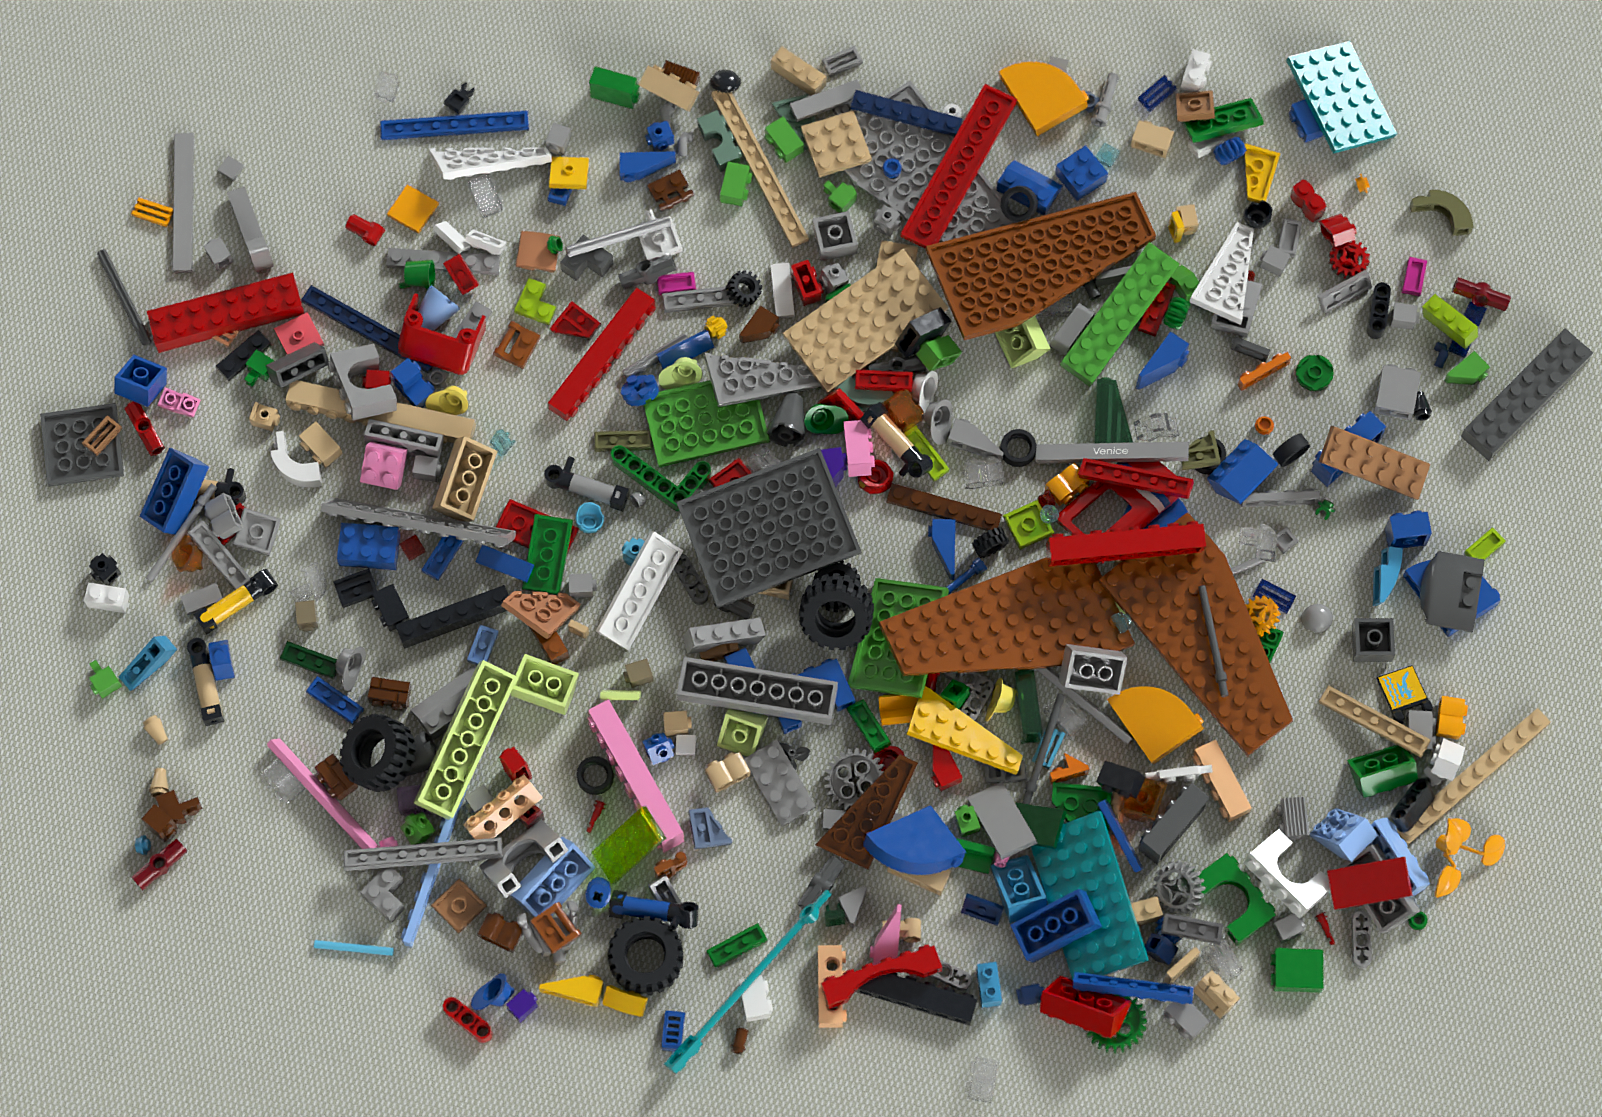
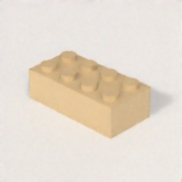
[432,436,497,522]

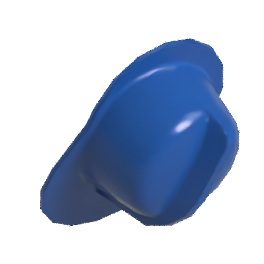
[471,973,515,1010]

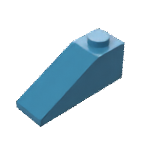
[118,636,178,691]

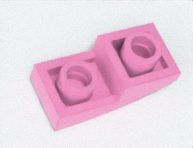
[157,387,201,417]

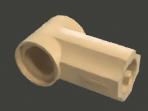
[882,918,921,943]

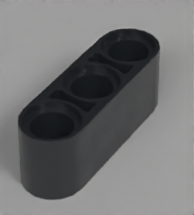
[1367,282,1391,339]
[1391,778,1435,832]

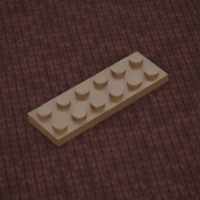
[1319,426,1430,500]

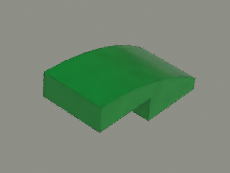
[1260,628,1284,663]

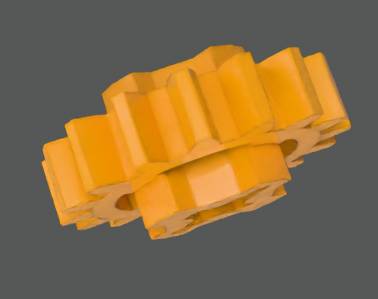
[1245,595,1281,637]

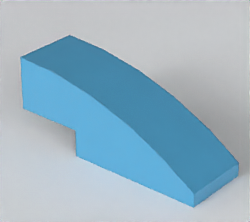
[1373,547,1403,606]

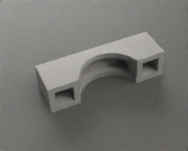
[683,617,766,654]

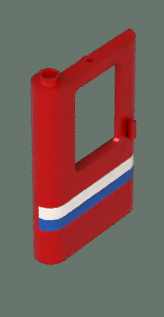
[1053,462,1180,564]

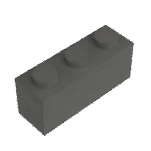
[266,342,329,388]

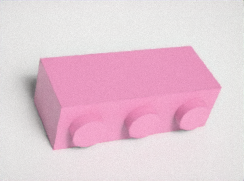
[844,420,875,477]

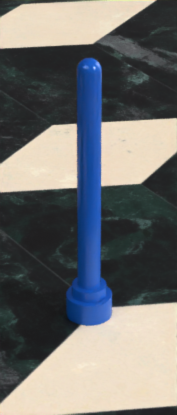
[947,557,987,595]

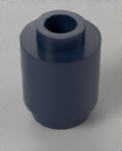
[1016,983,1044,1006]

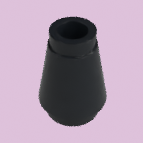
[1413,391,1432,421]

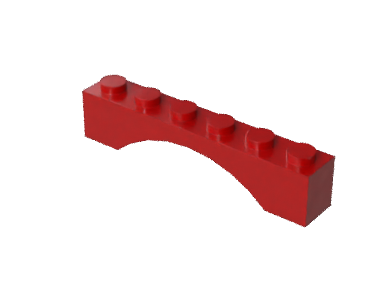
[821,944,942,1009]

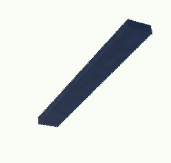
[301,285,433,373]

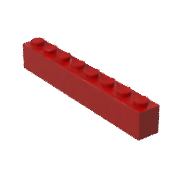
[548,287,656,421]

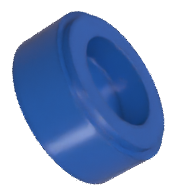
[883,158,902,178]

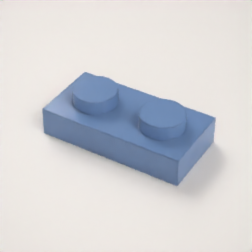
[467,625,499,665]

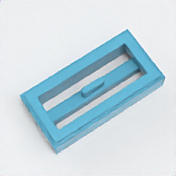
[1032,729,1065,769]

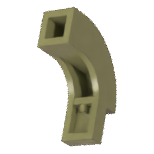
[1410,190,1474,236]

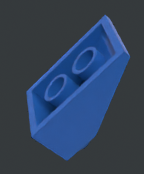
[1136,331,1190,390]

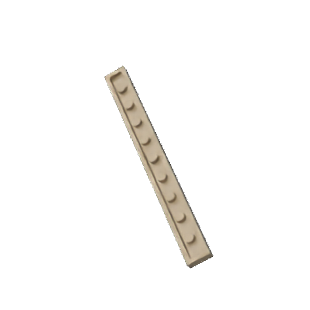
[711,91,809,248]
[1397,708,1551,846]

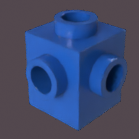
[645,120,675,151]
[642,732,675,765]

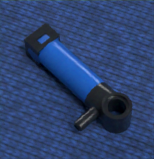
[609,890,699,930]

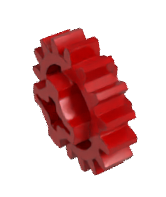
[1329,240,1370,279]

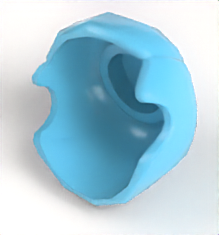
[575,502,604,534]

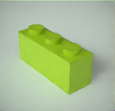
[1422,294,1478,349]

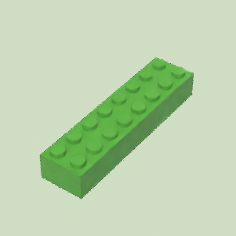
[1060,242,1180,387]

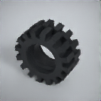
[726,270,762,307]
[972,527,1009,558]

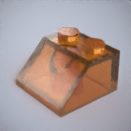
[1118,778,1167,823]

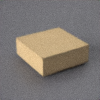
[568,619,589,639]

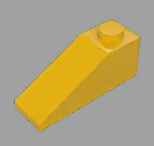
[539,975,604,1007]

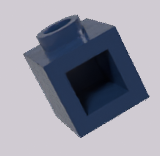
[1145,933,1179,965]

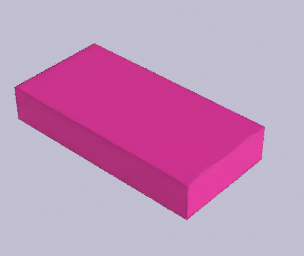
[1402,257,1427,297]
[657,272,696,296]

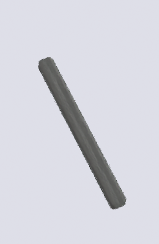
[97,249,151,346]

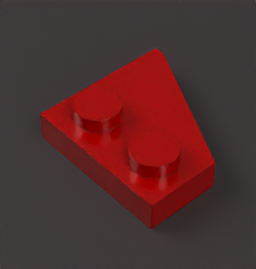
[550,301,602,339]
[817,388,864,421]

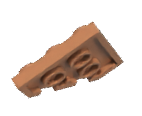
[501,591,581,639]

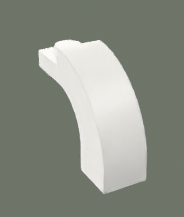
[271,431,322,487]

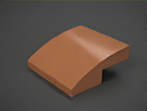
[516,231,560,273]

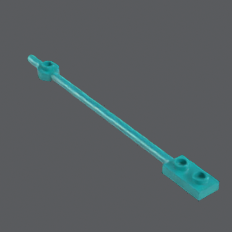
[664,890,832,1074]

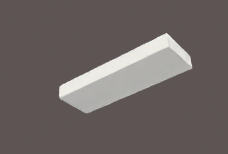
[770,263,795,318]

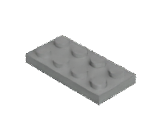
[744,740,816,827]

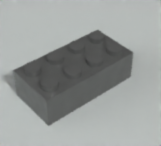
[1139,783,1210,865]

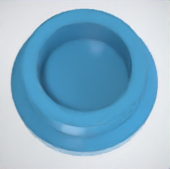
[135,835,151,855]

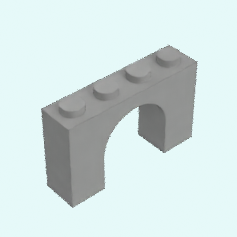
[328,344,397,421]
[479,819,569,898]

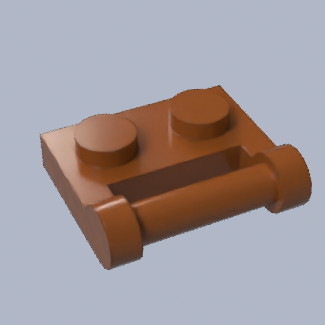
[493,321,541,369]
[530,902,582,954]

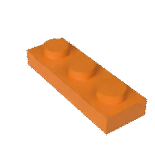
[1238,352,1291,391]

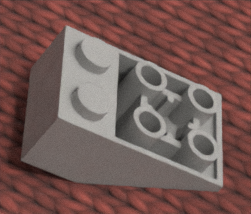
[1211,280,1262,338]

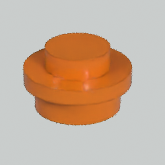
[1255,416,1274,435]

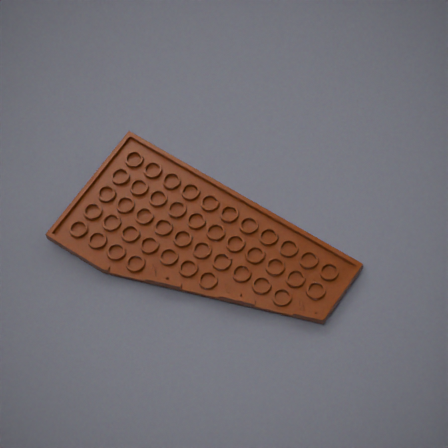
[926,192,1156,340]
[1098,512,1293,757]
[879,557,1135,676]

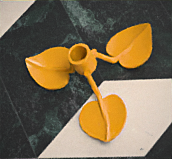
[1435,818,1505,897]

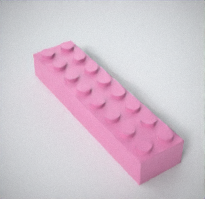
[587,699,684,853]

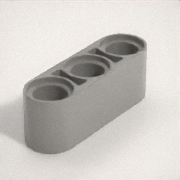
[1049,303,1095,356]

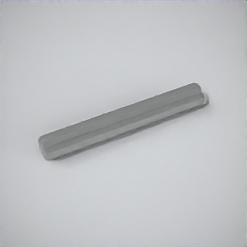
[622,334,688,379]

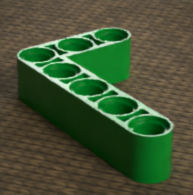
[611,445,711,512]

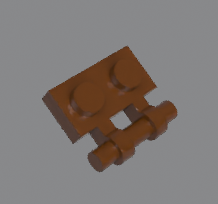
[647,169,694,211]

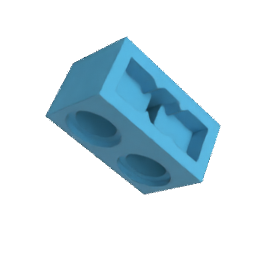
[976,962,1002,1008]

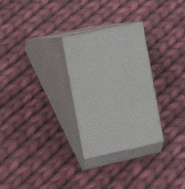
[648,874,682,904]
[838,886,867,928]

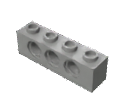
[364,419,444,460]

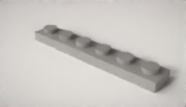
[387,248,501,275]

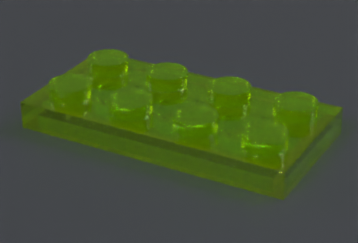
[591,806,666,884]

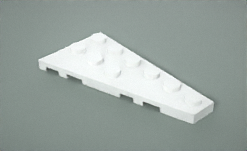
[429,147,552,180]

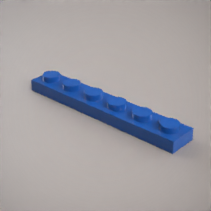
[1073,972,1194,1004]

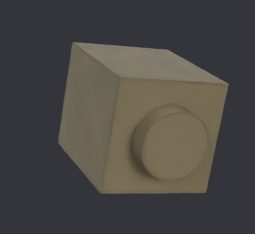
[295,600,319,631]
[623,658,654,688]

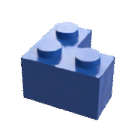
[391,358,435,408]

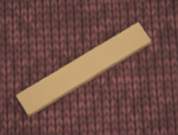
[1319,685,1431,757]

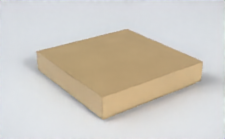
[1164,947,1200,984]

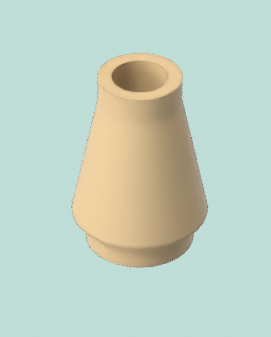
[143,715,168,745]
[149,768,169,798]

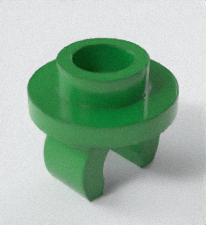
[1315,499,1336,520]

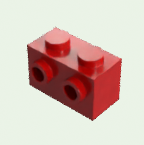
[791,260,824,306]

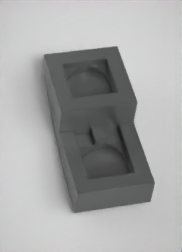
[984,760,1027,783]

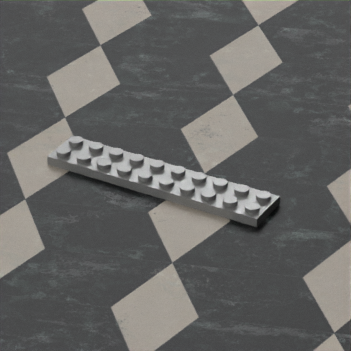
[321,497,516,547]

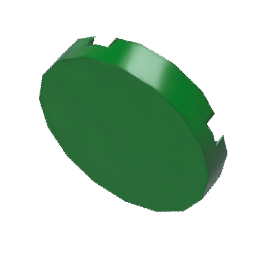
[1296,355,1334,392]

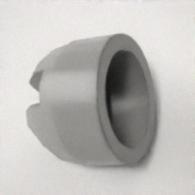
[630,491,646,508]

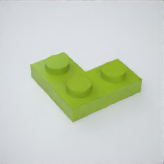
[514,278,557,326]

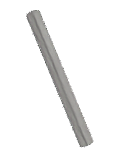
[566,216,671,257]

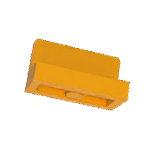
[878,694,918,726]

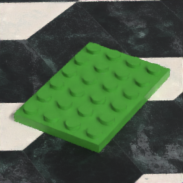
[644,380,770,467]
[848,578,949,698]

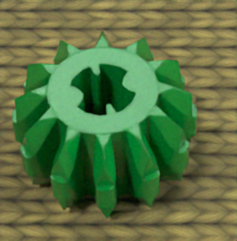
[1164,297,1190,330]

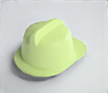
[658,357,703,390]

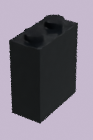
[894,307,952,358]

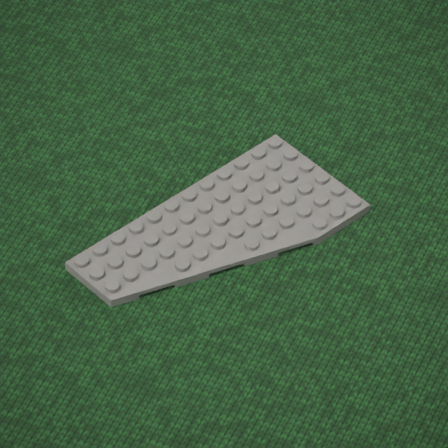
[843,81,1021,242]

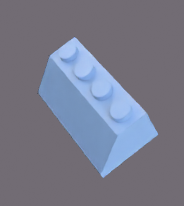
[1370,817,1430,897]
[510,836,596,918]

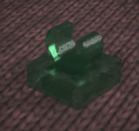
[824,903,845,927]

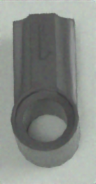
[714,599,755,620]

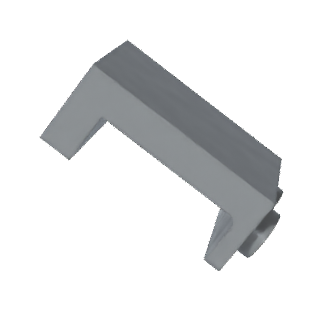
[1373,364,1421,420]

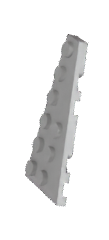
[704,353,822,407]

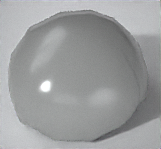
[1301,604,1333,633]

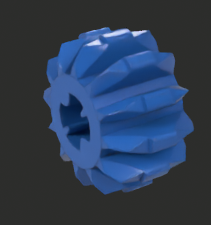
[1213,137,1246,165]

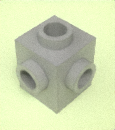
[873,205,901,237]
[819,263,849,294]

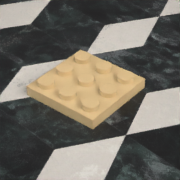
[801,110,872,178]

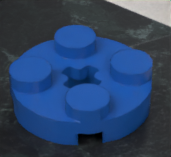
[621,375,659,406]

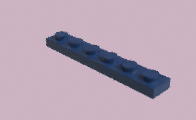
[850,90,963,137]

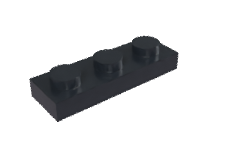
[216,330,271,381]

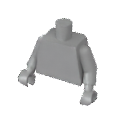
[516,901,578,965]

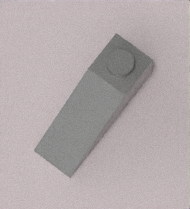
[948,418,1004,463]

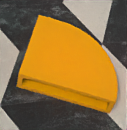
[999,62,1089,136]
[1107,686,1204,765]

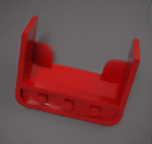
[398,293,486,375]

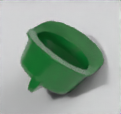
[804,404,849,434]

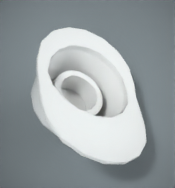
[911,371,938,415]

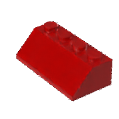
[1040,976,1131,1038]

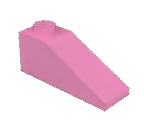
[870,904,901,965]

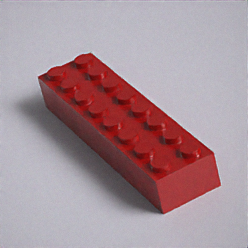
[147,272,305,353]
[1046,521,1206,567]

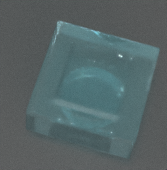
[1095,142,1120,168]

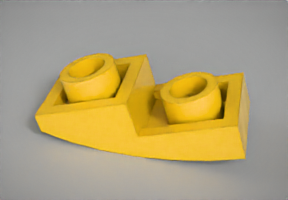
[602,985,647,1017]

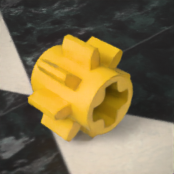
[704,315,728,340]

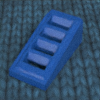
[661,1010,685,1051]

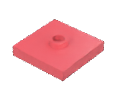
[274,312,324,355]

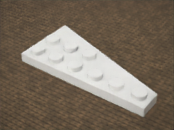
[1190,222,1254,325]

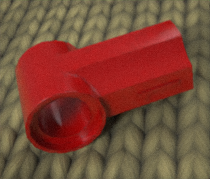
[345,214,385,246]

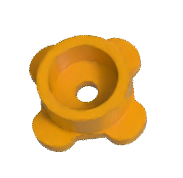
[1355,173,1370,194]

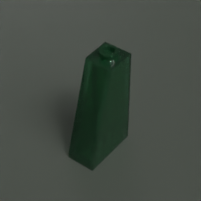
[1094,377,1133,443]
[1014,669,1042,744]

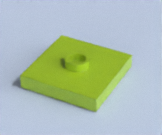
[1003,500,1054,550]

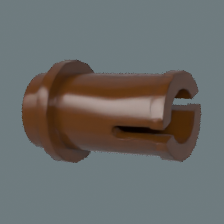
[730,1028,749,1055]

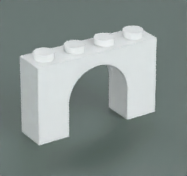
[1243,829,1330,919]

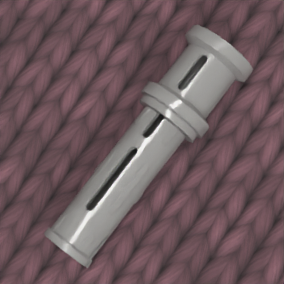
[1091,73,1119,127]

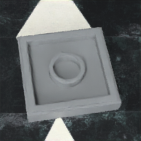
[232,508,281,556]

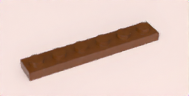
[886,483,1002,531]

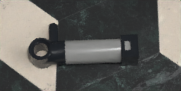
[544,456,630,512]

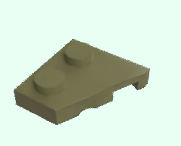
[1181,430,1220,470]

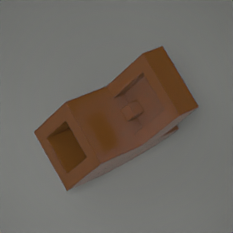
[155,790,203,824]

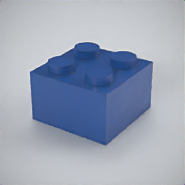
[1055,145,1108,201]
[114,355,167,407]
[1385,510,1432,548]

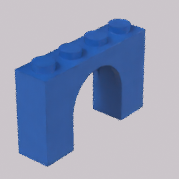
[776,658,855,734]

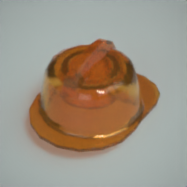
[172,535,203,572]

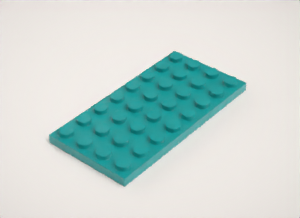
[1031,811,1149,980]

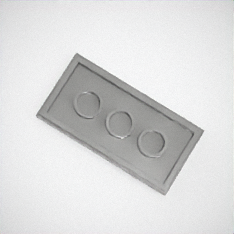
[967,782,1037,860]

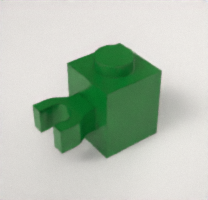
[244,349,275,388]

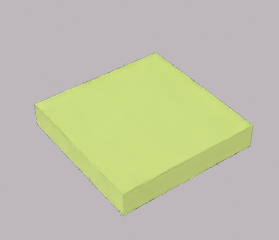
[600,690,641,700]

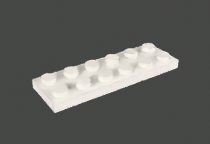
[596,531,683,651]

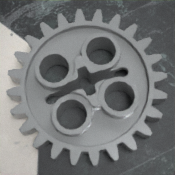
[824,748,884,810]

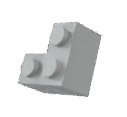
[360,867,405,923]

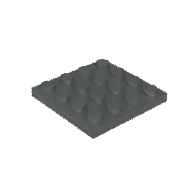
[40,403,124,487]

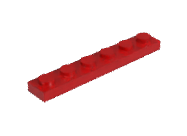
[1078,458,1194,499]

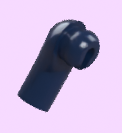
[1434,341,1448,369]

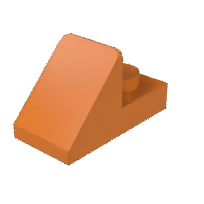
[1049,753,1090,785]

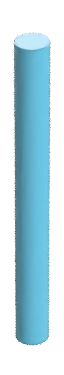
[314,940,394,956]

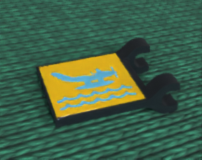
[1377,665,1434,724]

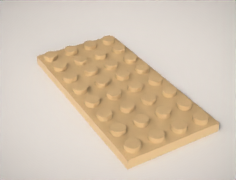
[782,249,948,394]

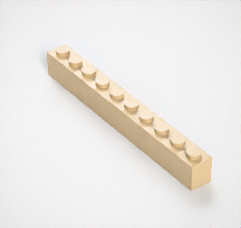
[285,380,476,443]

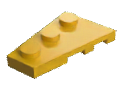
[1244,143,1280,203]

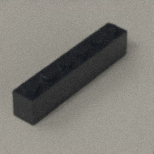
[396,585,509,649]
[856,973,977,1026]

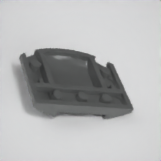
[1420,551,1484,633]

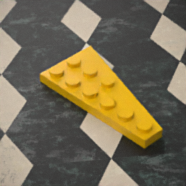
[906,686,1023,775]

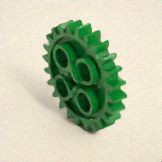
[1083,994,1147,1053]

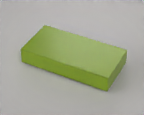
[1464,527,1506,560]

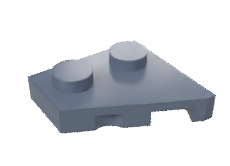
[688,807,733,849]

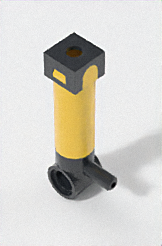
[193,569,278,635]

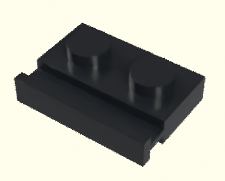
[333,568,378,608]

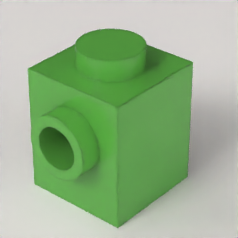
[954,805,980,838]

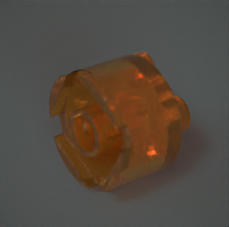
[882,389,924,434]

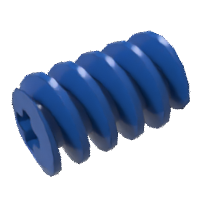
[585,877,611,909]

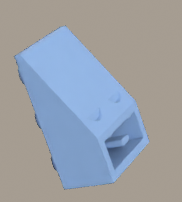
[1309,808,1378,862]

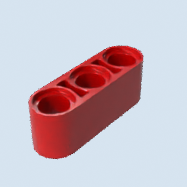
[443,997,493,1043]

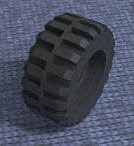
[799,573,874,650]
[340,714,416,792]
[607,916,684,996]

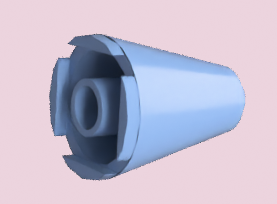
[418,285,460,331]

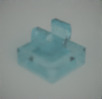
[490,429,516,456]

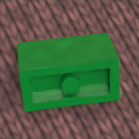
[957,838,995,874]

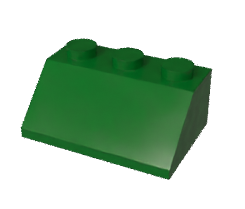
[1347,745,1418,798]

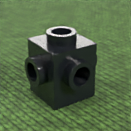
[89,553,121,586]

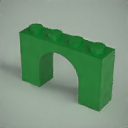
[1198,853,1276,946]

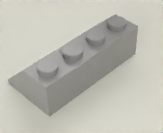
[411,666,476,740]

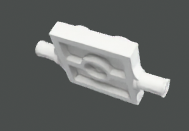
[638,210,683,262]
[1145,765,1213,784]

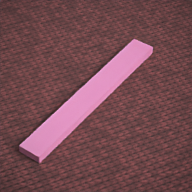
[267,738,379,849]

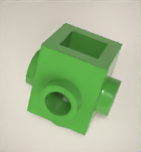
[400,812,436,845]

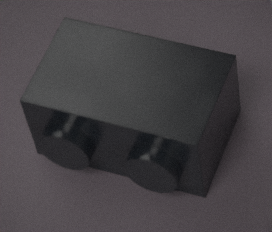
[371,584,410,632]
[1096,761,1145,799]

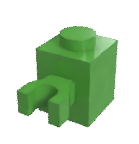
[823,180,857,213]
[89,660,122,699]

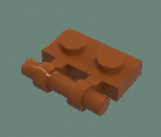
[653,852,687,879]

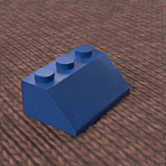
[996,160,1063,216]
[1207,439,1278,504]

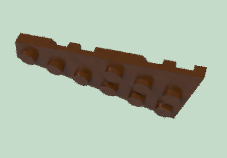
[815,755,918,870]

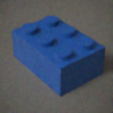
[337,523,401,570]

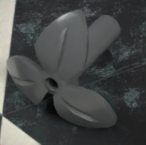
[780,743,811,771]

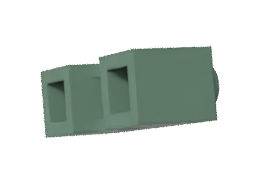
[697,110,742,172]

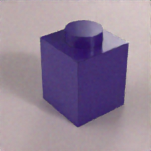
[506,989,538,1023]

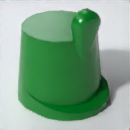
[399,260,436,290]

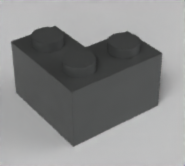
[560,235,614,281]

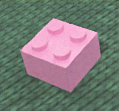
[360,441,408,490]

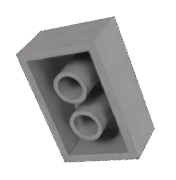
[1058,644,1128,695]

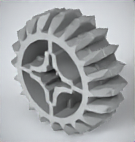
[1152,861,1206,914]

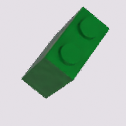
[589,66,641,109]
[1270,948,1324,993]

